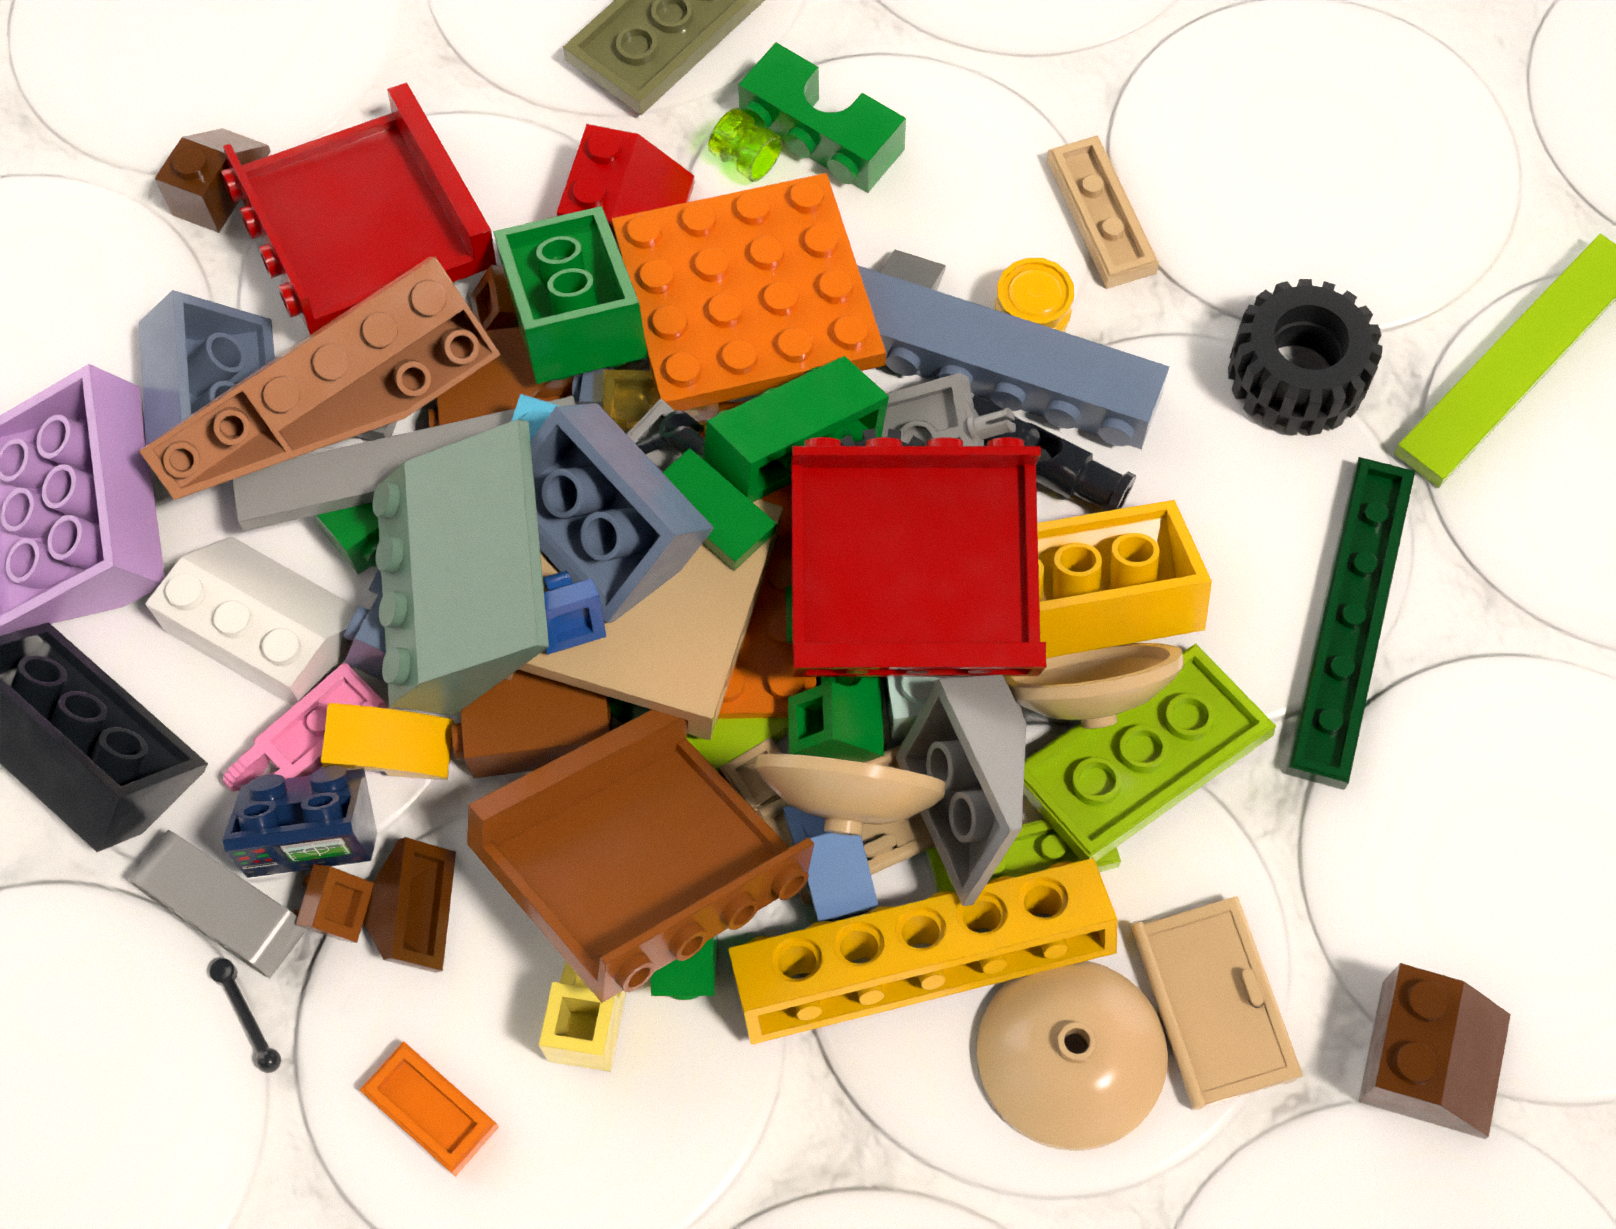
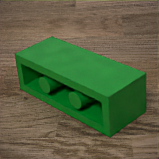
[703,356,889,502]

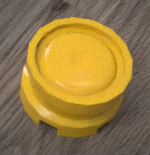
[995,258,1074,332]

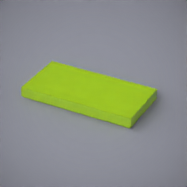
[1023,643,1276,862]

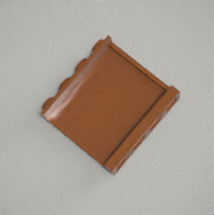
[467,710,814,1003]

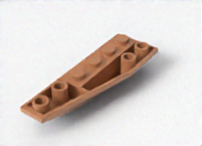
[139,257,501,500]

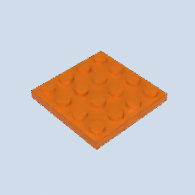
[611,173,886,411]

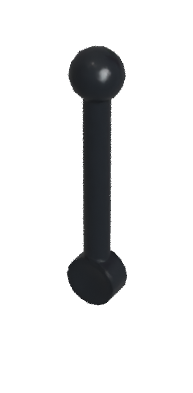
[209,959,281,1073]

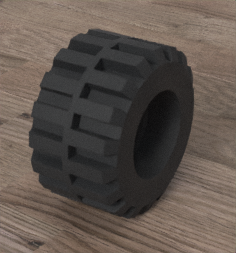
[1228,279,1383,435]

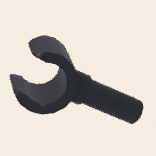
[635,410,704,455]

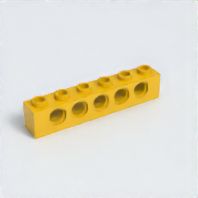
[728,858,1118,1045]

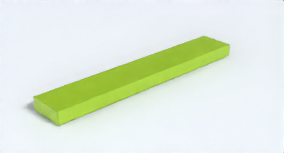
[1394,233,1616,488]

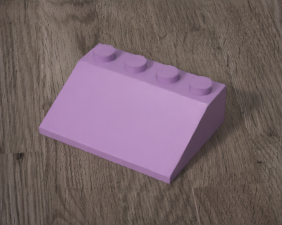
[0,364,165,636]

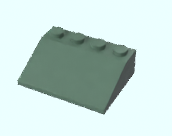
[373,419,549,715]

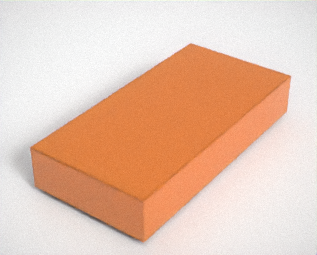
[360,1041,499,1177]

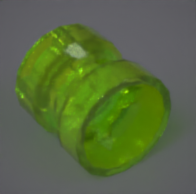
[708,108,783,182]

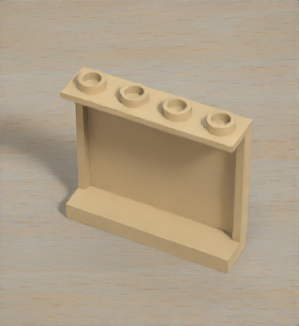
[505,471,783,740]

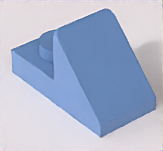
[783,806,879,922]

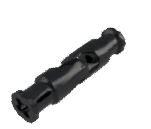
[926,375,1137,511]

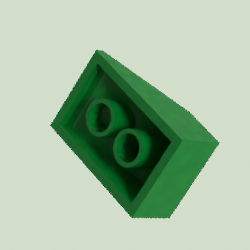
[493,206,648,384]

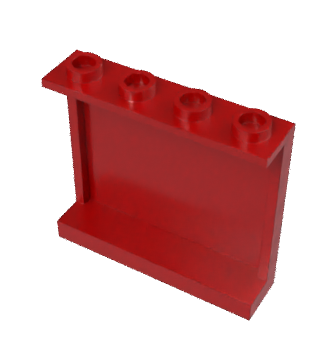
[221,82,497,335]
[791,437,1047,677]

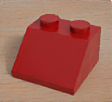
[556,124,695,241]

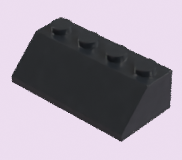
[0,622,208,852]

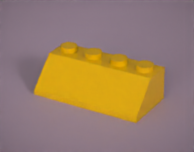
[1037,500,1212,658]

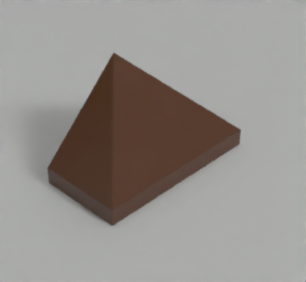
[363,837,456,973]

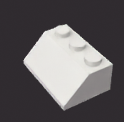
[145,536,358,706]

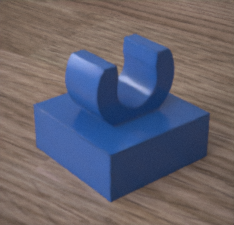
[543,570,606,655]

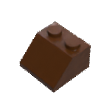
[1358,963,1511,1139]

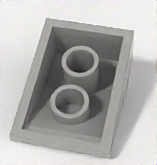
[895,675,1026,906]

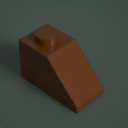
[154,128,271,233]

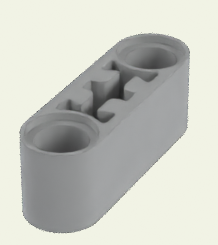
[128,830,307,979]

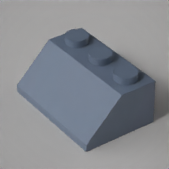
[139,290,275,469]
[530,403,714,623]

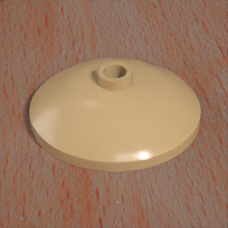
[1003,643,1184,729]
[755,754,946,836]
[976,961,1168,1151]

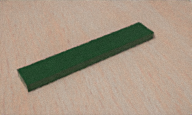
[1285,457,1415,790]

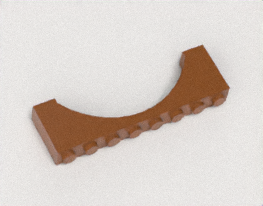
[428,327,613,778]

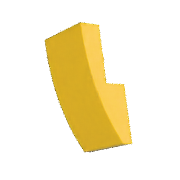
[321,703,454,780]

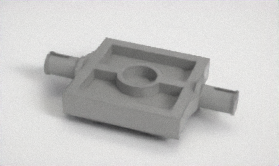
[881,373,1016,446]

